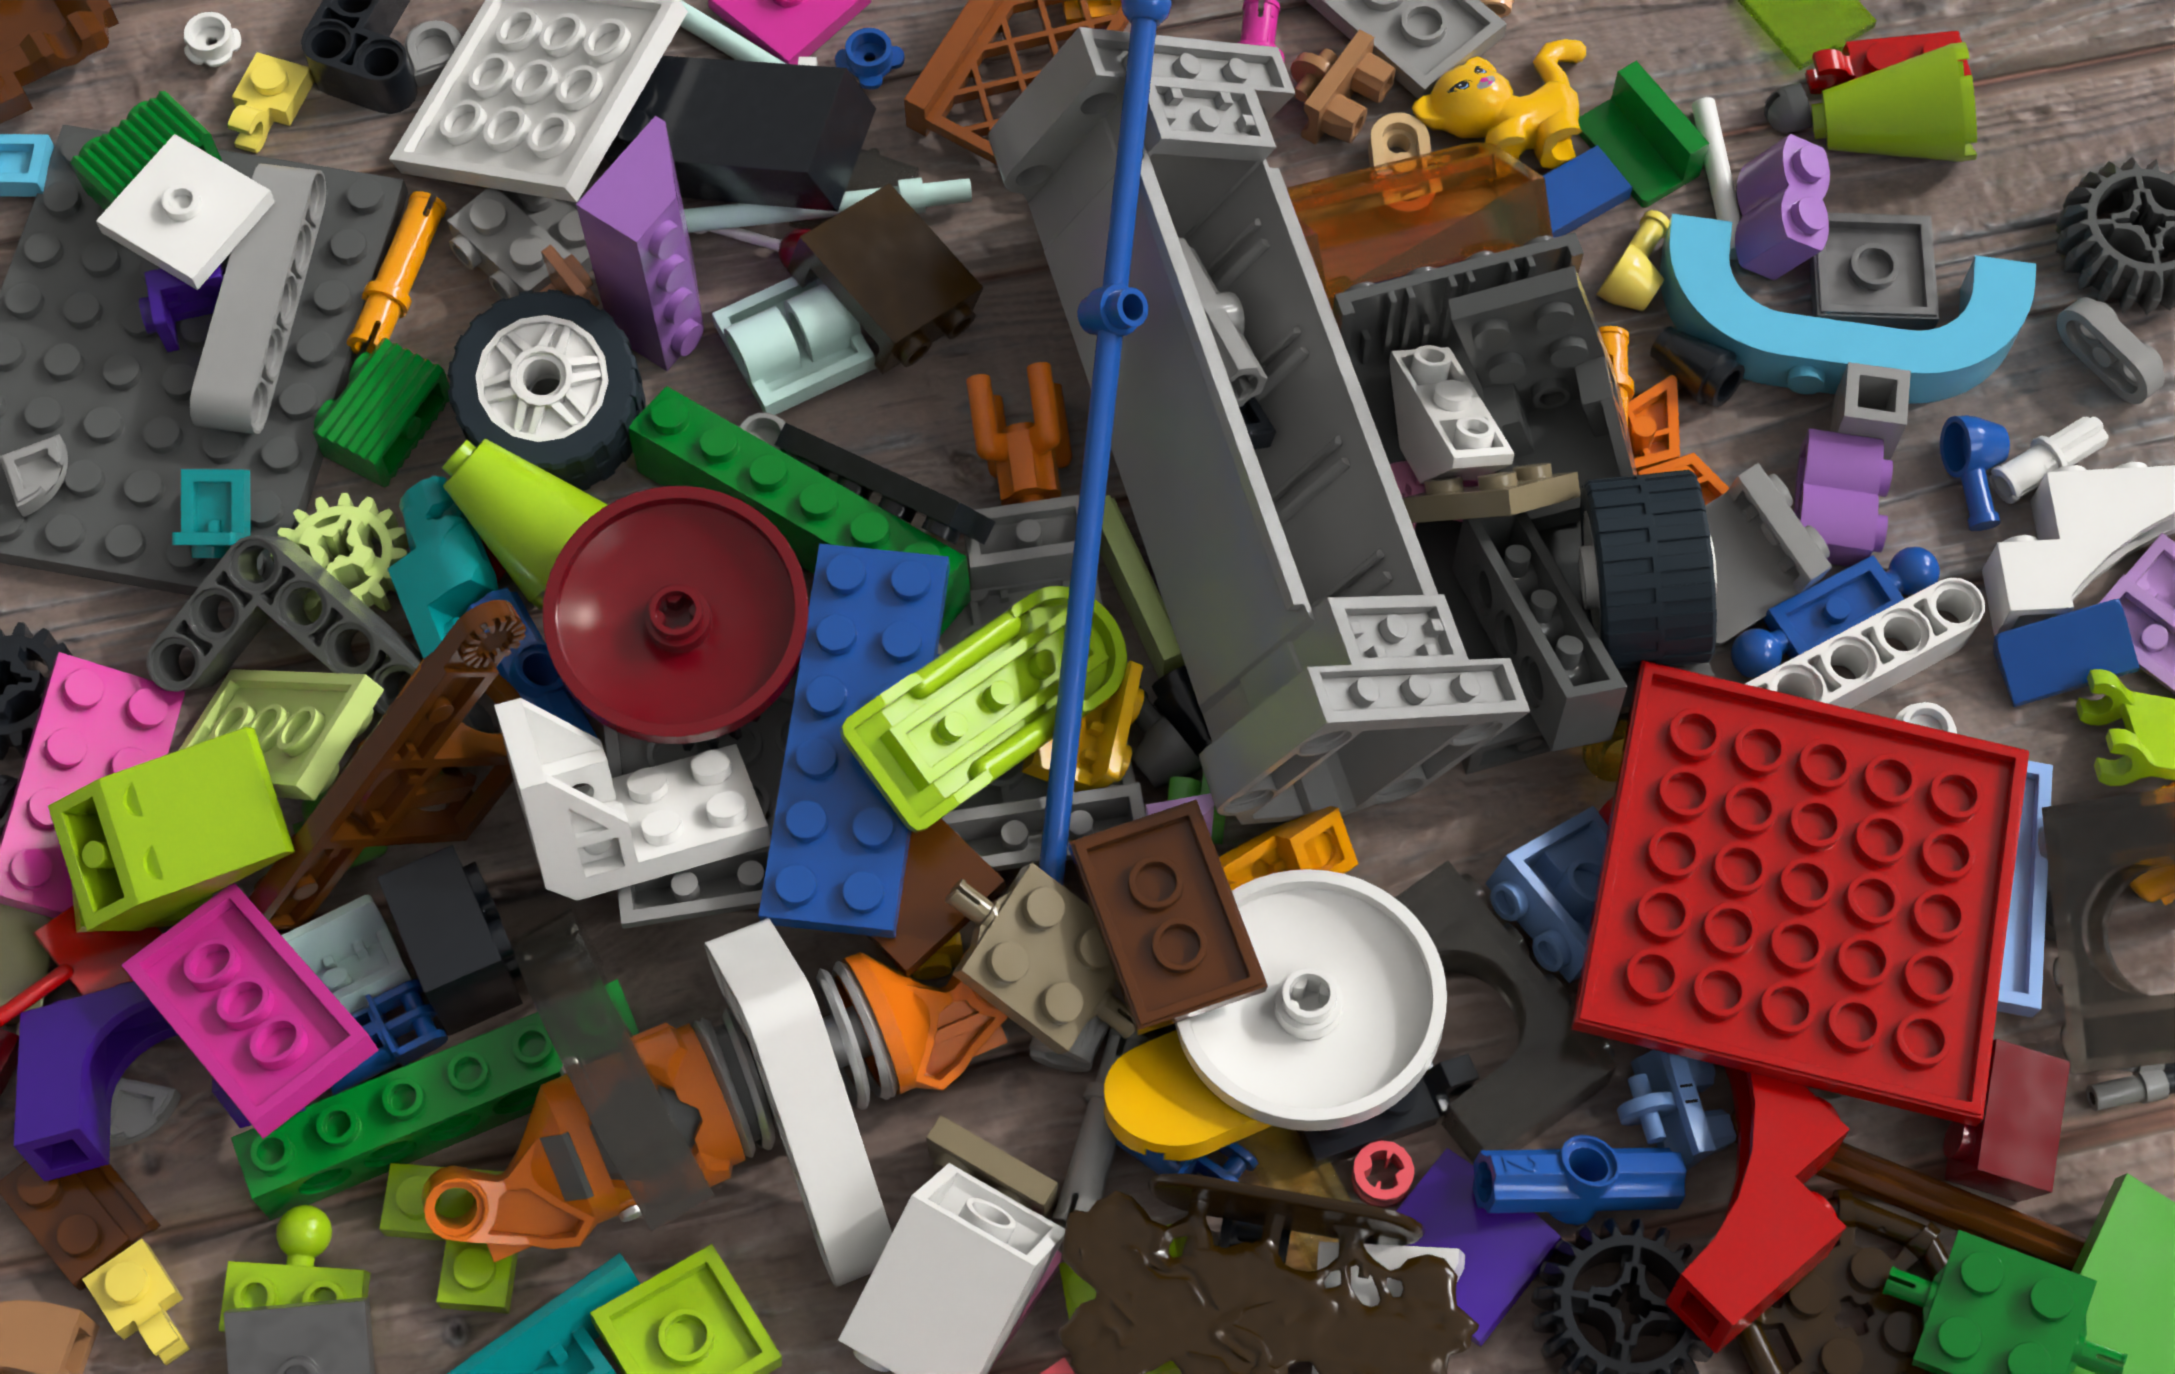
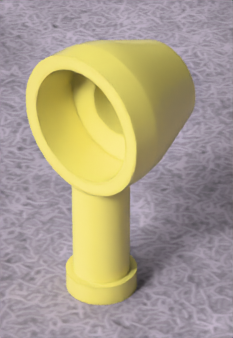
[1596,210,1670,311]

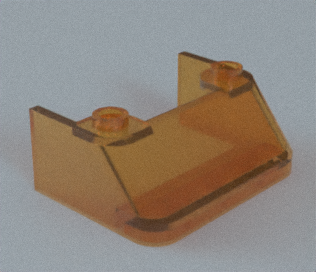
[1286,143,1553,311]

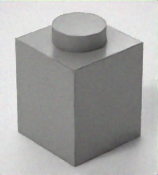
[1830,362,1911,460]

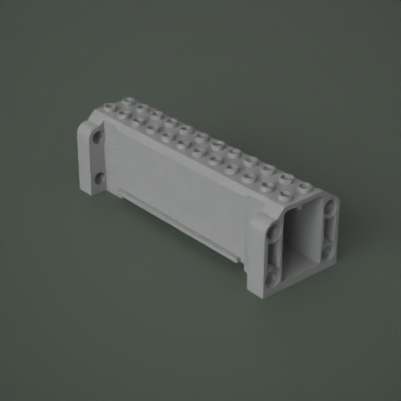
[988,27,1530,825]

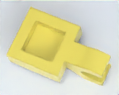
[228,52,314,154]
[82,1238,190,1366]

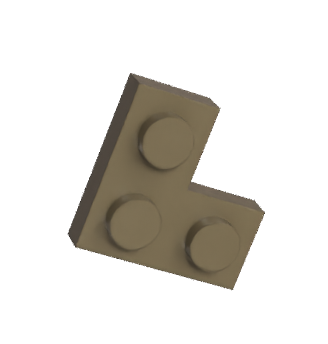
[1403,463,1581,523]

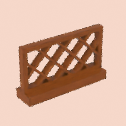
[904,0,1129,165]

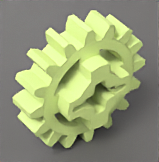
[271,493,409,622]

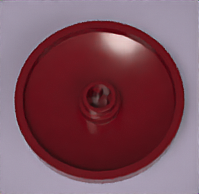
[543,486,809,744]

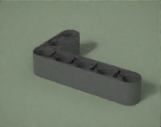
[147,535,494,734]

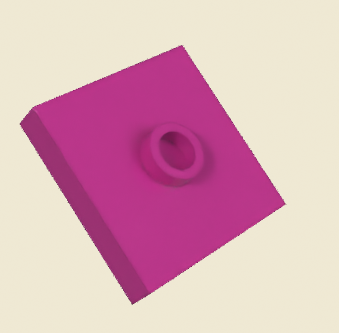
[708,0,871,65]

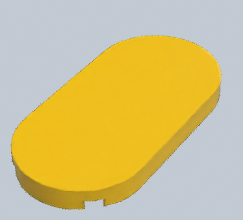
[1104,1030,1272,1161]

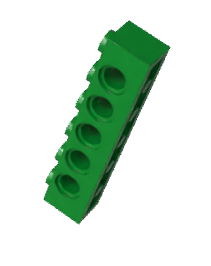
[231,979,639,1220]

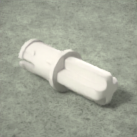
[1990,417,2108,504]

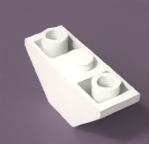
[1389,345,1515,484]

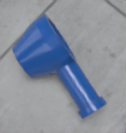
[1940,415,2010,531]

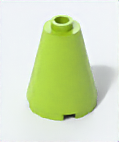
[1811,42,1977,162]
[441,438,608,610]

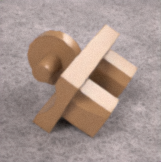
[1290,29,1396,145]

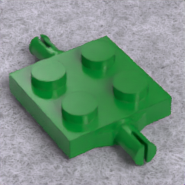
[1883,1230,2128,1374]

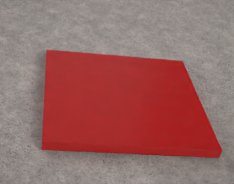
[1571,661,2029,1127]

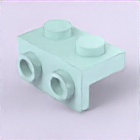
[281,895,412,1014]

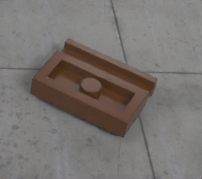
[0,1160,161,1291]

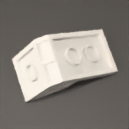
[494,698,771,901]

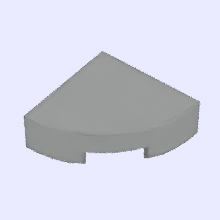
[0,434,68,517]
[110,1077,181,1147]

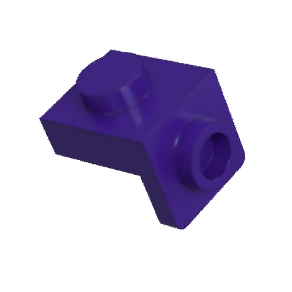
[139,264,225,353]

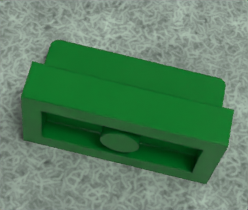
[1578,61,1709,208]

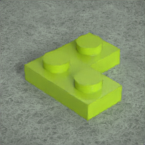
[379,1163,518,1314]

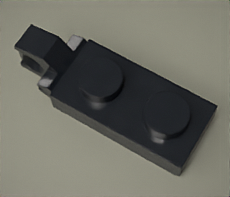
[1297,1053,1480,1168]

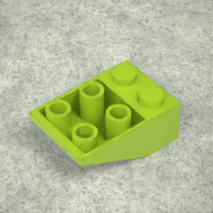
[48,727,295,931]

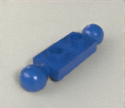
[1731,546,1940,679]

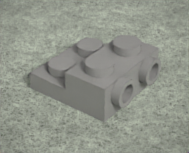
[447,188,593,299]

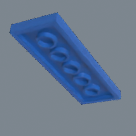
[758,544,950,938]

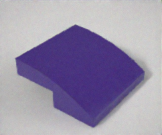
[1396,1148,1562,1347]

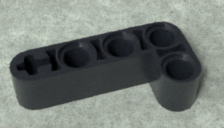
[301,0,418,114]

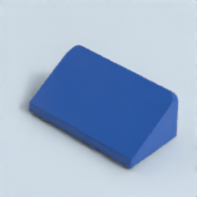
[1993,599,2140,707]

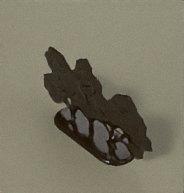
[1058,1173,1479,1374]

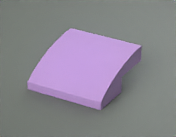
[2099,533,2175,695]

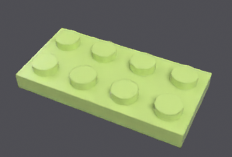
[178,669,384,801]

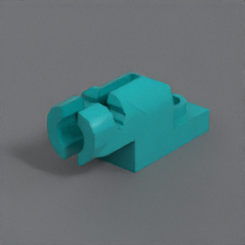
[387,476,499,659]

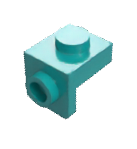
[172,469,251,558]

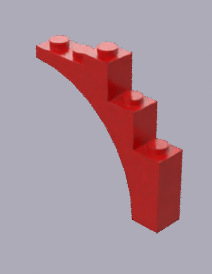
[1665,1066,1850,1354]

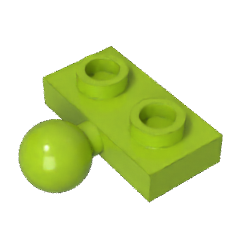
[218,1205,371,1333]

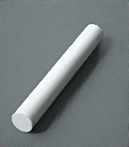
[1692,97,1741,260]

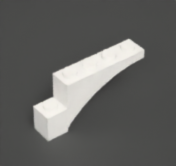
[1982,462,2175,636]

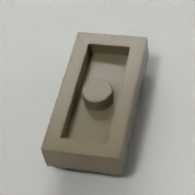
[926,1115,1058,1219]

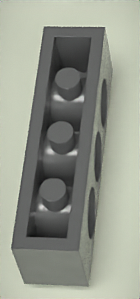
[1451,512,1627,752]

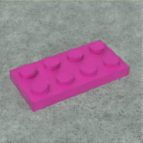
[0,652,186,918]
[121,883,379,1139]

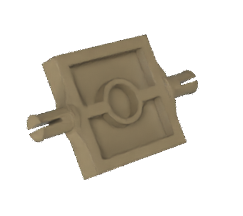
[945,862,1135,1055]

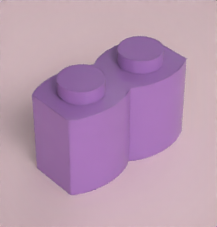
[1735,134,1830,281]
[1793,428,1893,567]

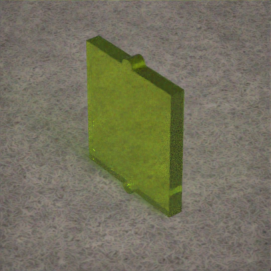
[1738,0,1877,71]

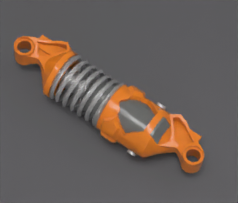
[421,948,1008,1262]

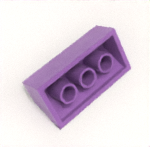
[576,116,704,371]

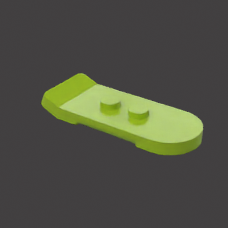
[840,586,1127,833]

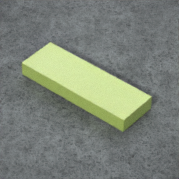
[1100,495,1185,679]

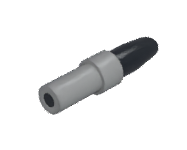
[2086,1066,2175,1111]

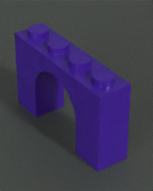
[13,982,305,1182]

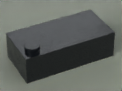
[604,56,876,212]

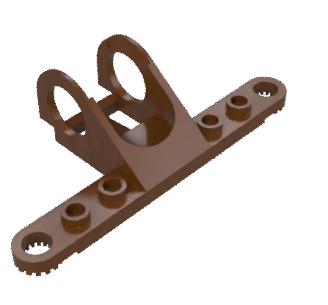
[249,600,526,935]

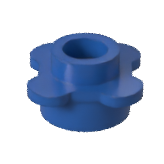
[835,28,905,90]

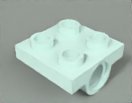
[712,277,876,415]

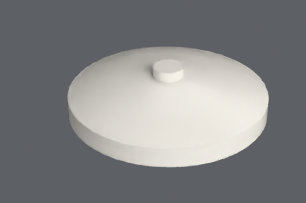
[1175,869,1447,1131]

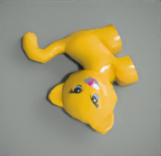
[1412,39,1587,177]

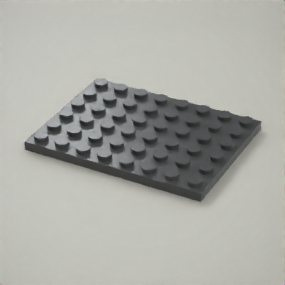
[0,125,408,602]

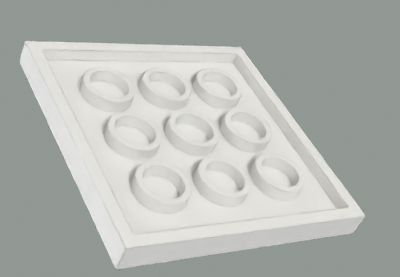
[389,0,688,202]

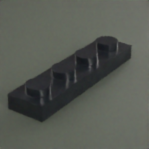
[775,422,995,545]

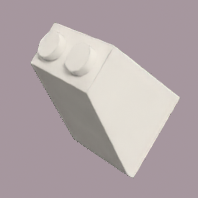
[838,1163,1065,1374]

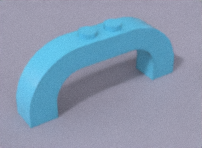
[1660,214,2036,404]

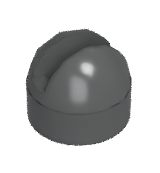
[1764,82,1812,134]

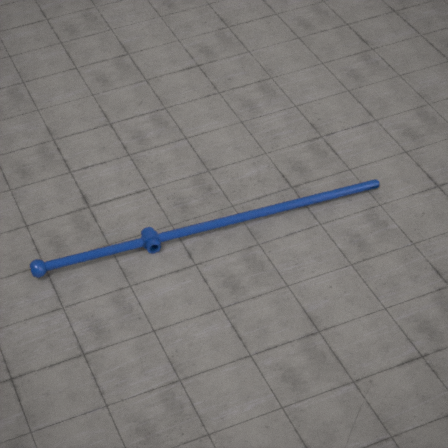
[1039,0,1172,886]

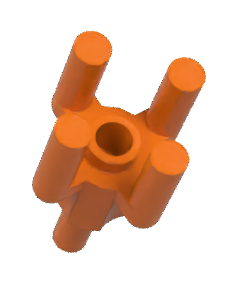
[966,362,1072,505]

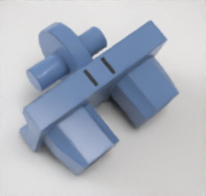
[1617,1049,1736,1171]

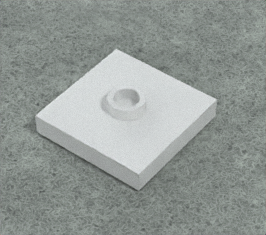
[96,134,275,290]

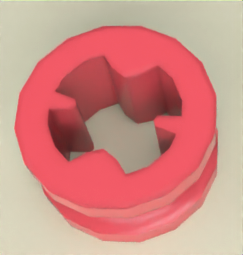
[1351,1140,1414,1208]

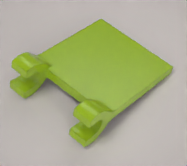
[2075,669,2175,786]

